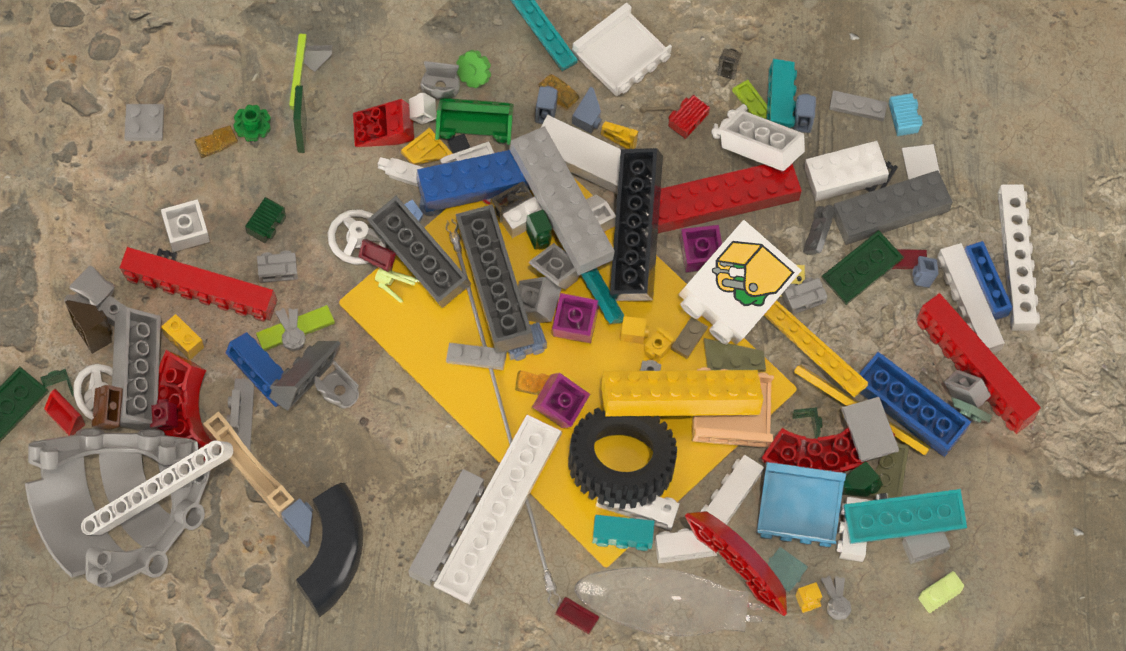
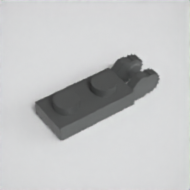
[803,205,834,255]

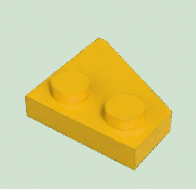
[601,121,638,149]

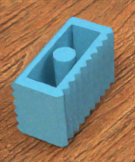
[888,93,923,136]

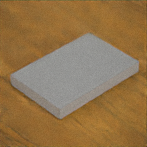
[842,397,899,462]

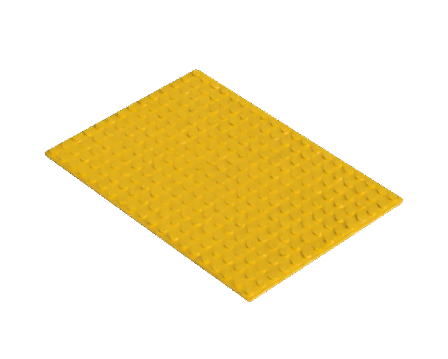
[339,178,797,568]

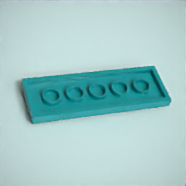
[843,489,967,544]

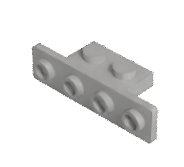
[227,379,254,451]

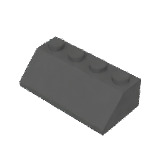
[269,341,341,411]

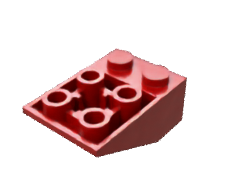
[353,99,414,147]

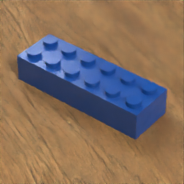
[416,150,531,212]
[860,352,971,458]

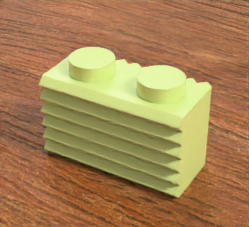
[918,571,964,613]

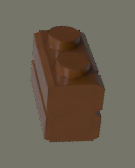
[92,385,123,430]

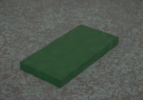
[293,85,307,153]
[821,230,904,305]
[0,366,49,442]

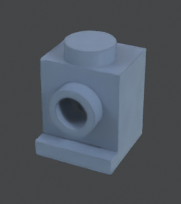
[913,256,939,288]

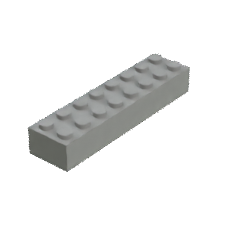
[510,126,614,275]

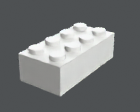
[721,110,805,171]
[804,141,889,201]

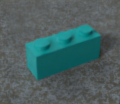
[592,515,655,551]

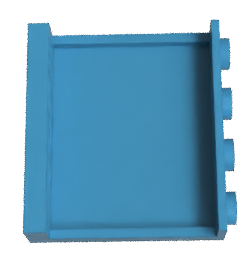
[757,462,846,547]

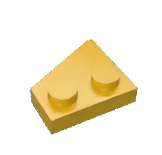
[401,128,453,165]

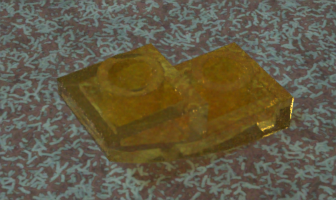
[538,74,580,108]
[194,125,238,158]
[515,370,550,395]

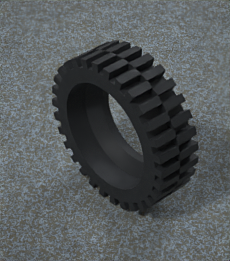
[568,408,677,509]

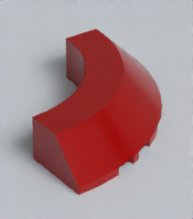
[156,350,220,461]
[685,511,787,616]

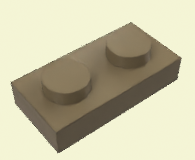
[671,317,708,359]

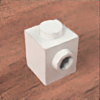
[409,93,436,125]

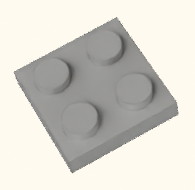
[124,104,164,141]

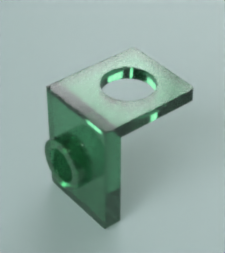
[40,369,74,397]
[792,407,823,438]

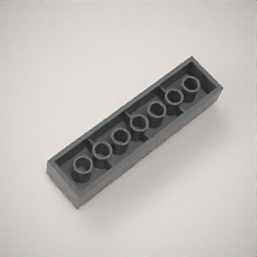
[456,205,534,354]

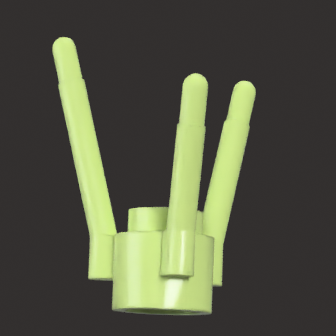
[375,268,419,303]

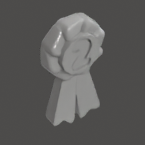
[275,308,306,351]
[821,576,851,620]

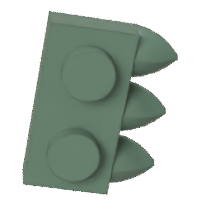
[952,397,992,423]

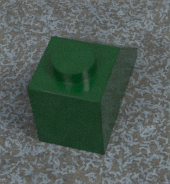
[842,461,883,497]

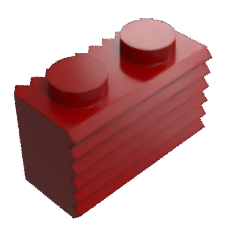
[668,95,710,139]

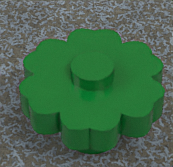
[233,105,271,142]

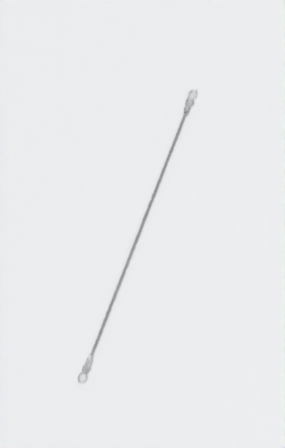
[446,219,561,608]

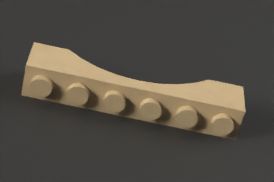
[203,411,294,517]

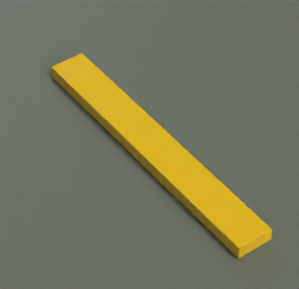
[763,300,868,397]
[794,365,931,455]

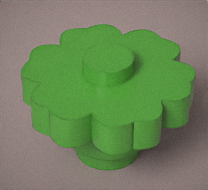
[456,50,491,88]

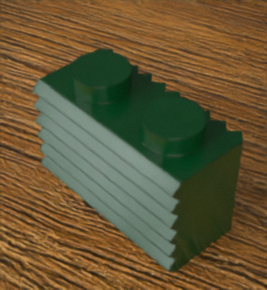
[245,197,286,243]
[526,209,552,250]

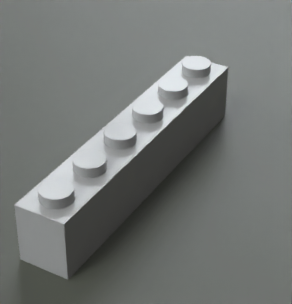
[409,469,486,586]

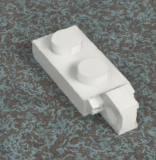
[378,157,423,187]

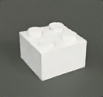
[161,199,210,252]

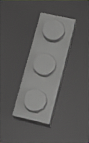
[829,90,888,121]
[446,343,507,370]

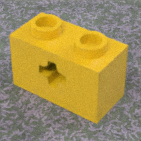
[161,314,204,360]

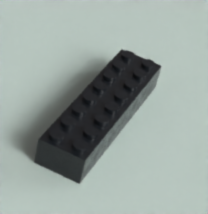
[610,148,663,301]

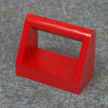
[44,389,85,436]

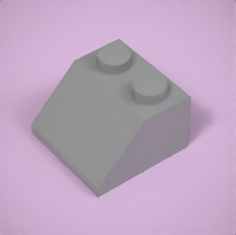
[529,243,579,290]
[518,277,561,323]

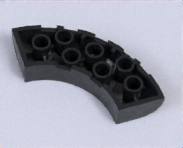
[296,483,363,618]

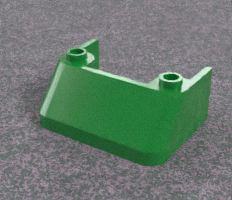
[435,98,514,145]

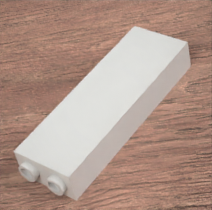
[541,115,621,194]

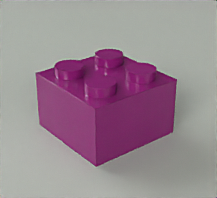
[680,225,722,273]
[552,293,599,343]
[532,373,590,428]

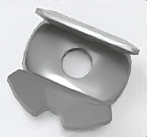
[420,61,460,99]
[64,266,115,309]
[315,361,359,409]

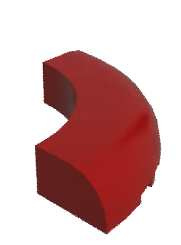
[761,428,895,473]

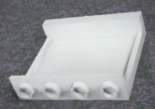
[572,3,672,97]

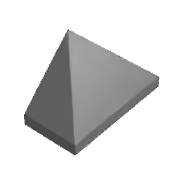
[295,45,332,72]

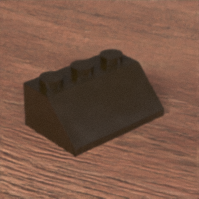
[65,300,112,354]

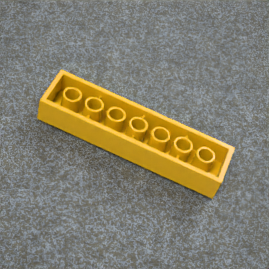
[601,370,764,416]

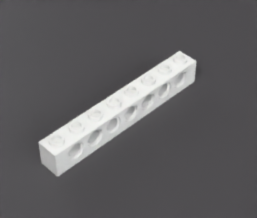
[998,185,1040,331]

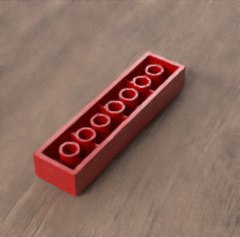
[658,163,802,234]
[119,247,278,322]
[917,293,1041,434]

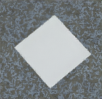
[902,144,940,179]

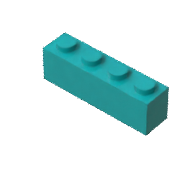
[767,59,797,128]

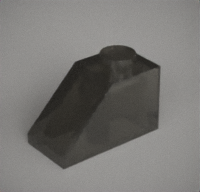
[717,48,742,80]
[490,181,533,223]

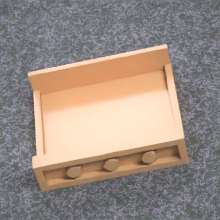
[692,367,774,448]

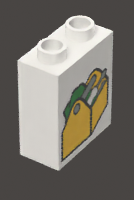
[678,220,802,345]

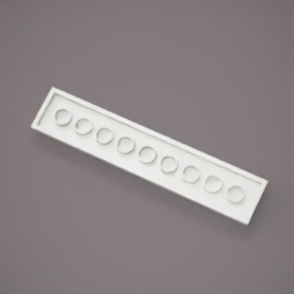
[434,415,562,605]

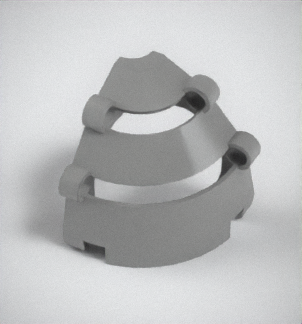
[25,428,210,588]

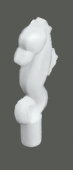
[711,104,748,139]

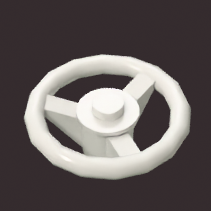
[328,210,387,265]
[74,364,113,420]

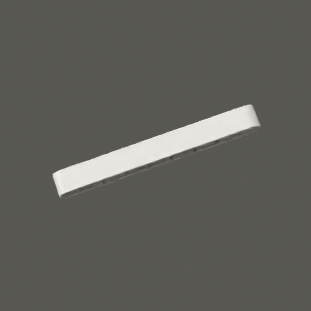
[81,441,233,535]

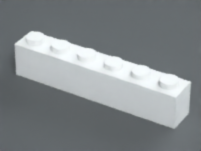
[937,243,1005,353]

